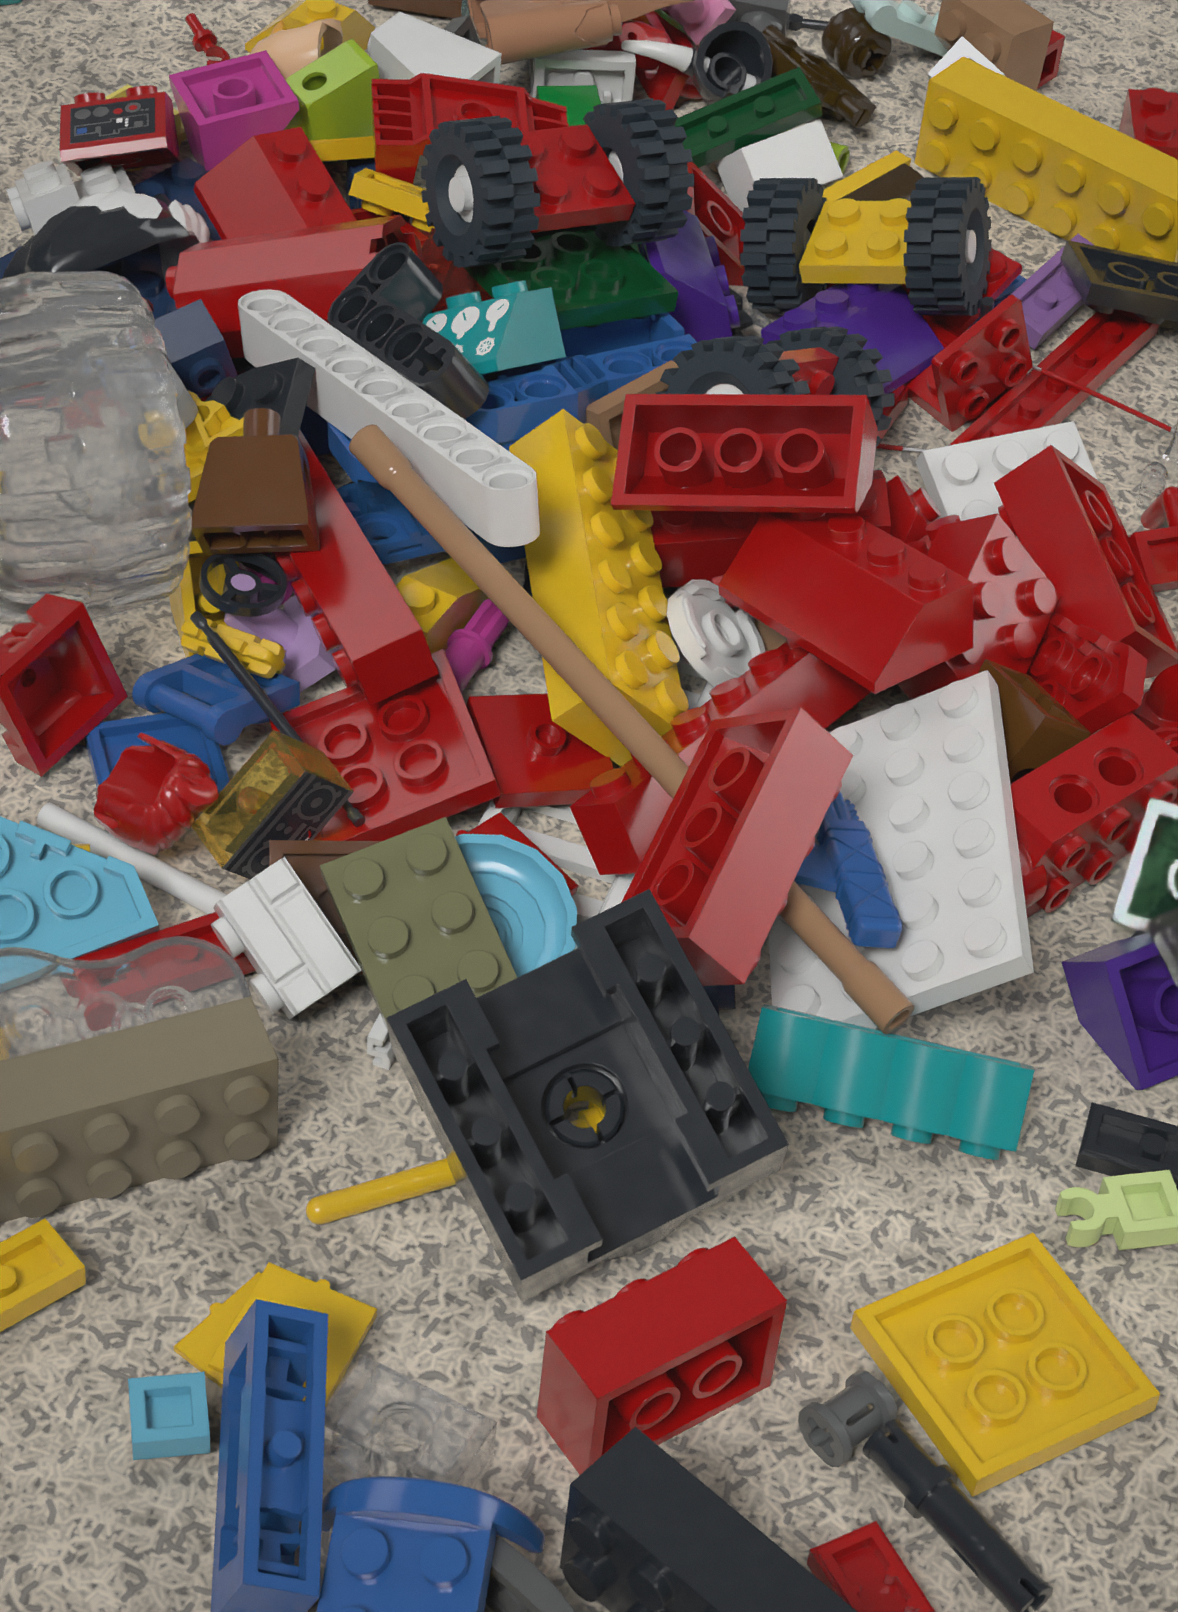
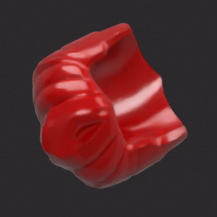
[94,732,219,855]

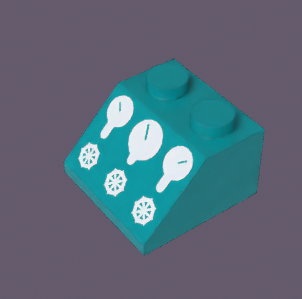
[422,280,566,375]

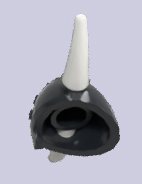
[621,21,809,123]

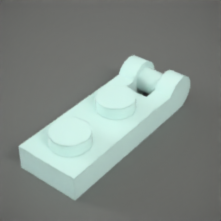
[849,0,948,56]

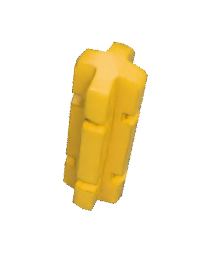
[180,619,286,679]

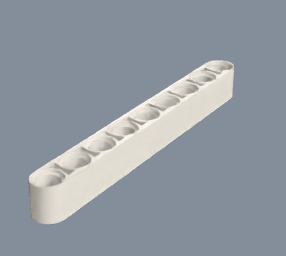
[238,290,540,547]

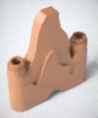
[467,0,695,65]

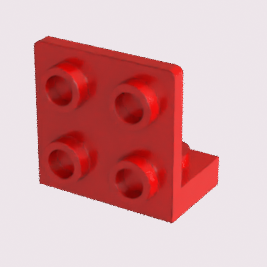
[905,294,1033,432]

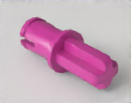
[445,599,509,694]

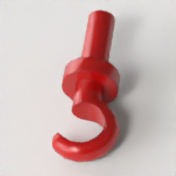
[185,13,230,65]

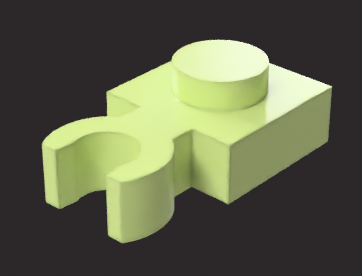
[1055,1170,1178,1250]

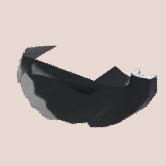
[0,190,210,353]

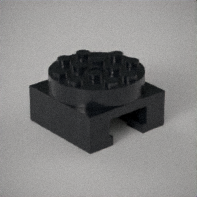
[386,889,789,1302]

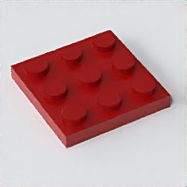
[269,649,502,841]

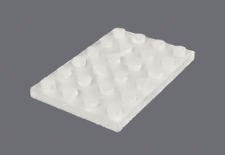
[769,670,1034,1029]

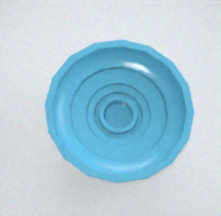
[455,834,577,978]

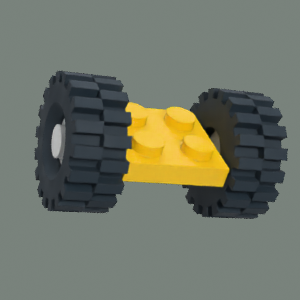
[740,177,992,316]

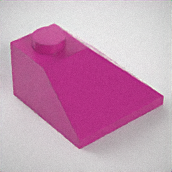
[169,50,299,171]

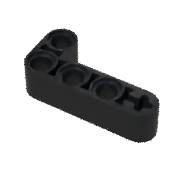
[328,242,489,419]

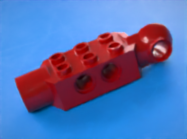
[1010,712,1178,918]

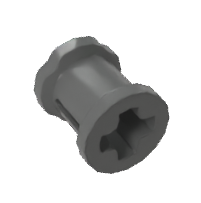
[798,1370,898,1467]

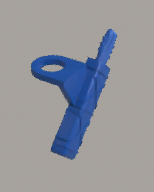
[776,792,902,948]

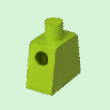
[284,39,380,141]

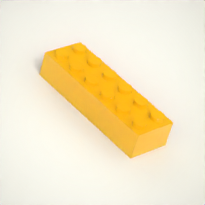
[914,56,1178,263]
[509,409,689,767]

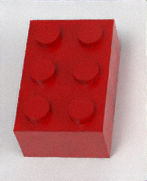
[898,513,1061,700]
[537,1237,787,1475]

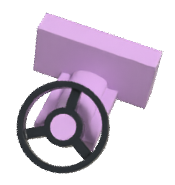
[199,553,338,692]

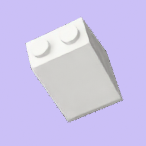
[368,12,501,170]

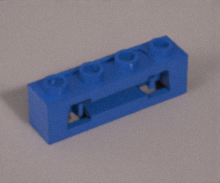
[211,1299,328,1612]

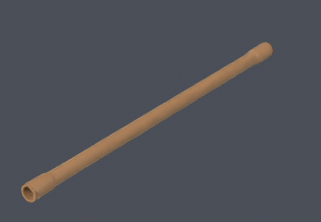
[349,424,915,1034]

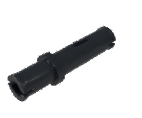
[862,1419,1053,1612]

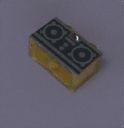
[192,730,354,880]

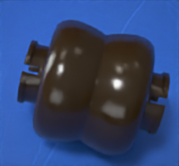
[821,8,892,80]

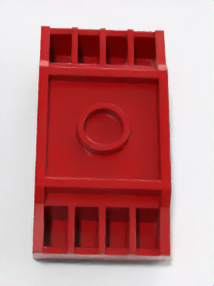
[371,73,569,184]

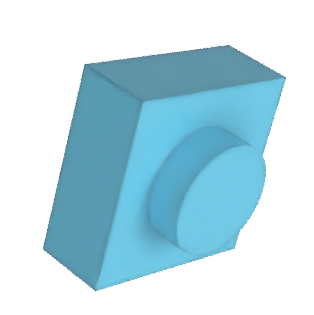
[128,1372,210,1460]

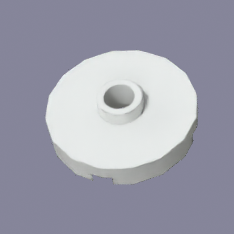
[666,580,766,687]

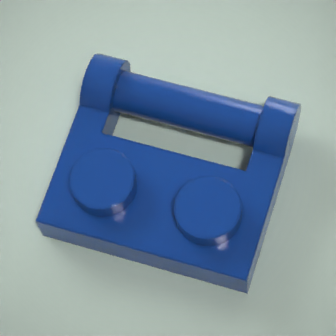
[132,654,300,746]

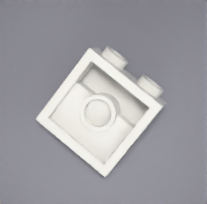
[6,161,136,235]

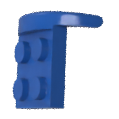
[317,1476,546,1612]

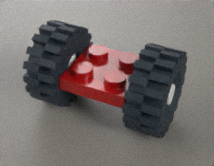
[421,98,694,268]
[656,326,894,448]

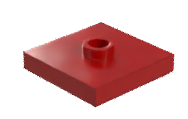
[466,693,614,808]

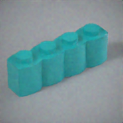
[748,1004,1035,1160]

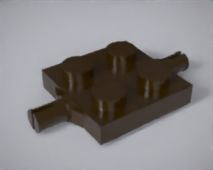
[762,25,877,128]

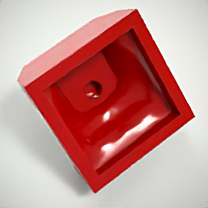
[0,593,128,777]

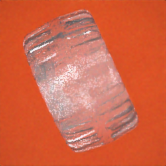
[0,271,192,626]

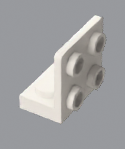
[528,50,636,104]

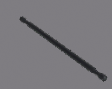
[190,611,365,827]

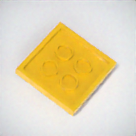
[850,1232,1160,1497]

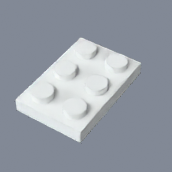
[916,421,1098,540]

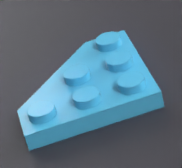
[0,816,159,994]

